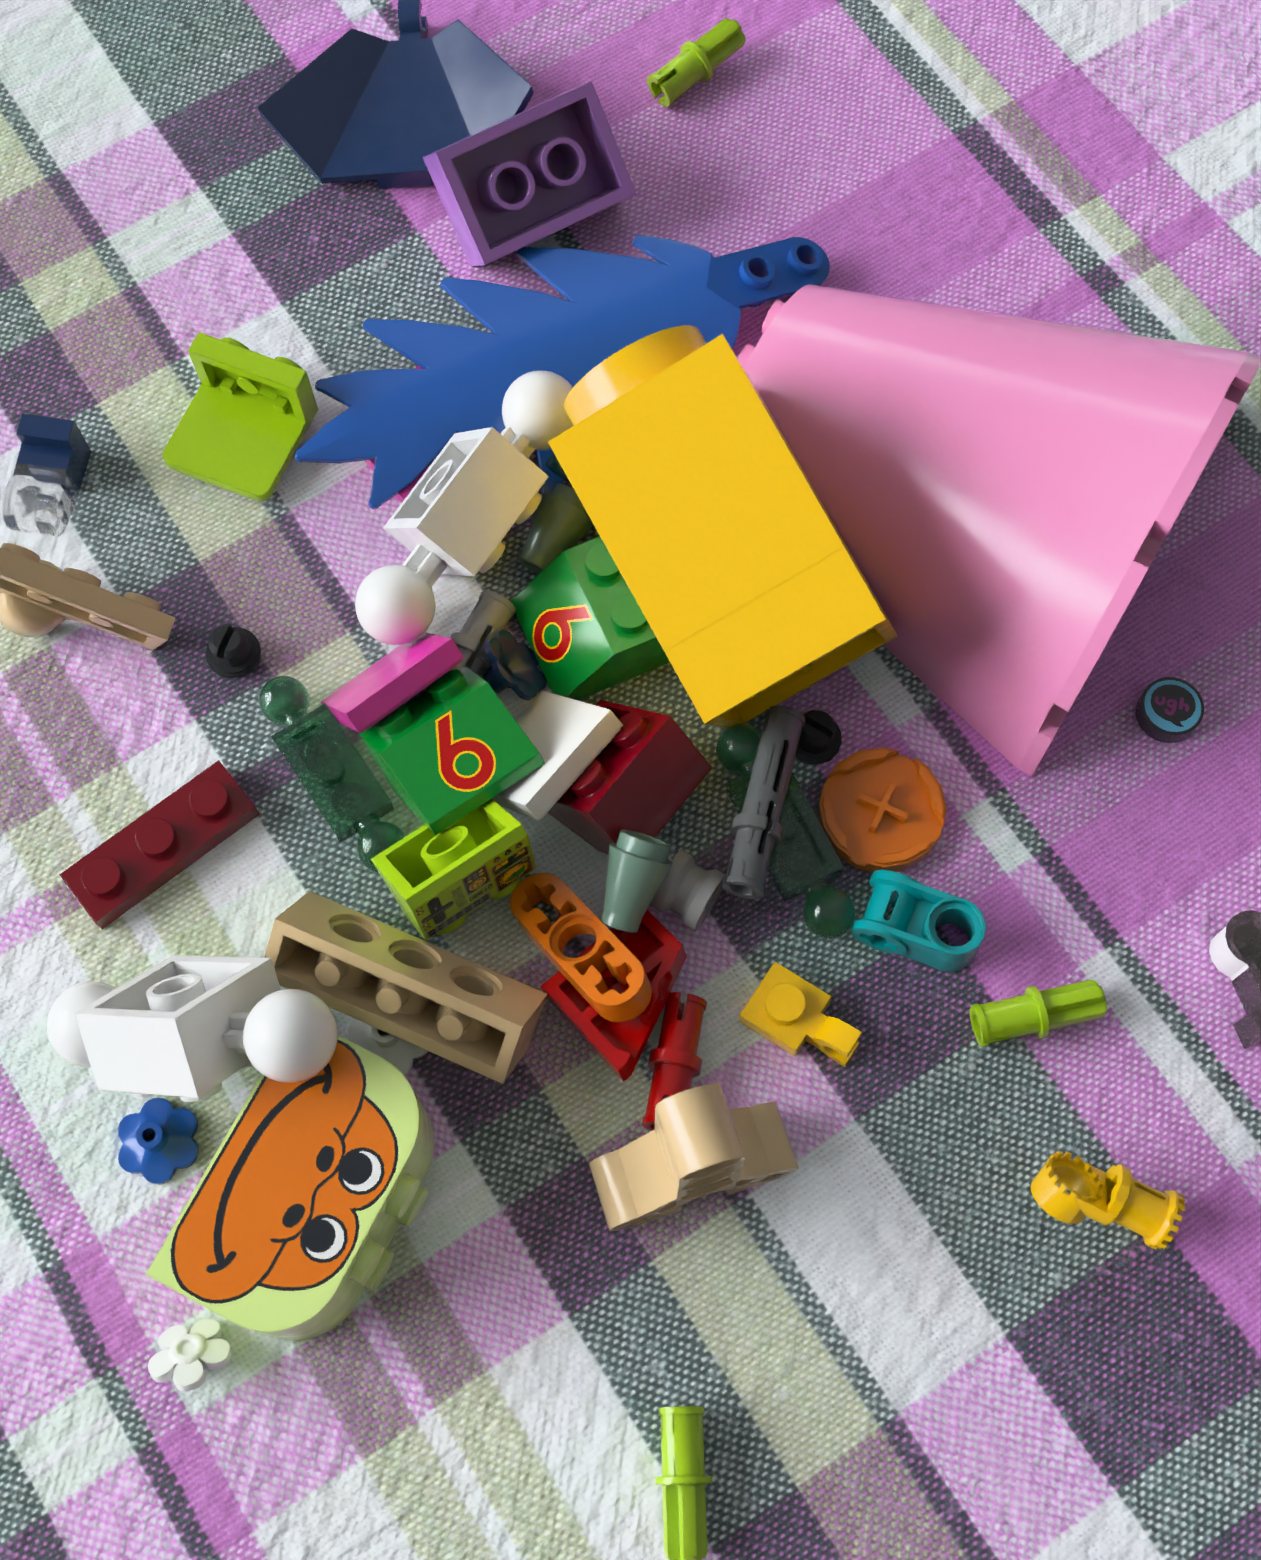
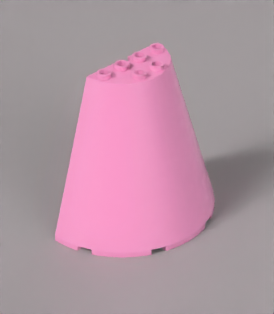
[738,285,1261,776]

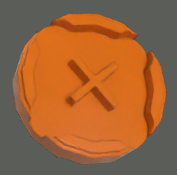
[817,747,947,872]

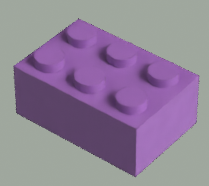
[423,81,637,266]

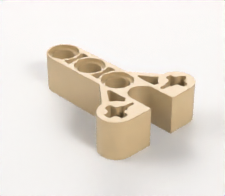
[589,1083,799,1231]

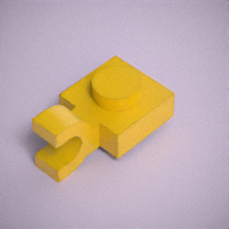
[739,962,862,1067]

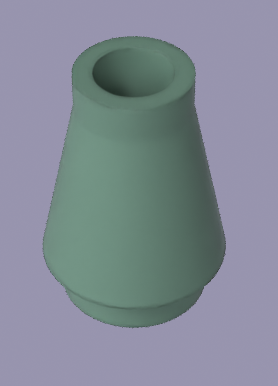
[517,483,594,575]
[600,829,673,933]

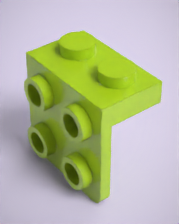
[162,332,318,502]

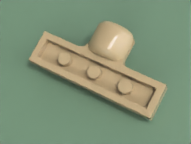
[0,543,175,650]

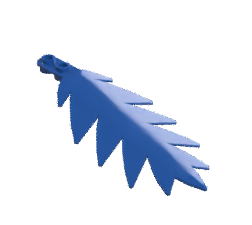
[295,235,830,509]

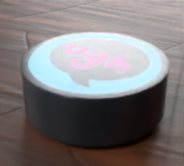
[1136,677,1204,743]

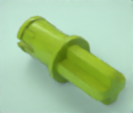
[647,18,746,107]
[969,980,1107,1047]
[655,1406,712,1560]

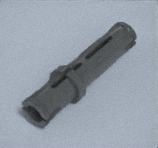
[722,706,806,899]

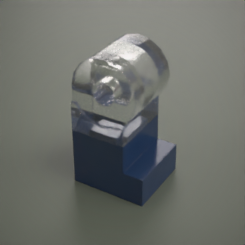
[2,414,91,536]

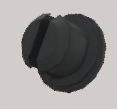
[206,624,261,678]
[795,710,842,765]

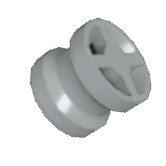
[650,850,726,931]

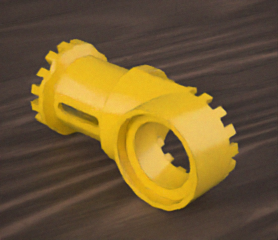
[1030,1151,1185,1250]

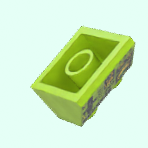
[371,799,536,941]

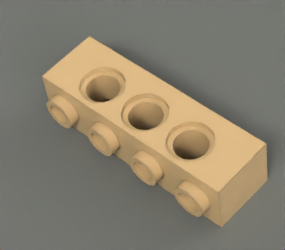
[264,891,547,1084]

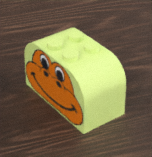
[145,1035,435,1340]

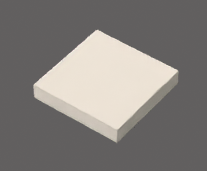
[492,691,623,821]

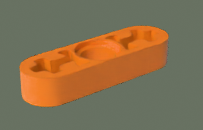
[510,873,652,1022]

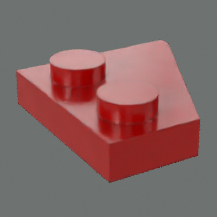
[540,910,687,1082]

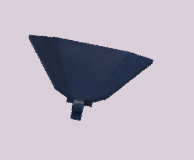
[257,0,534,189]

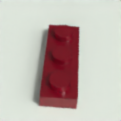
[59,760,260,930]

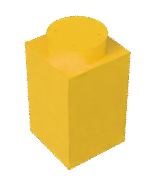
[548,325,898,730]

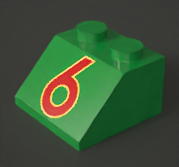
[510,536,670,700]
[360,666,545,835]

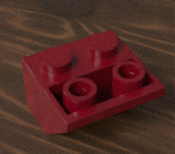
[547,700,713,854]

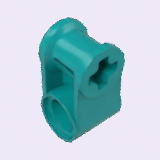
[850,870,986,972]

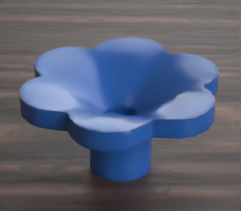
[118,1098,199,1185]

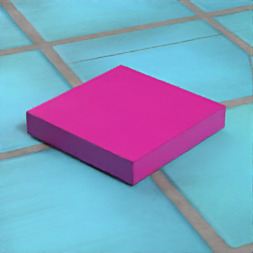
[321,632,464,733]

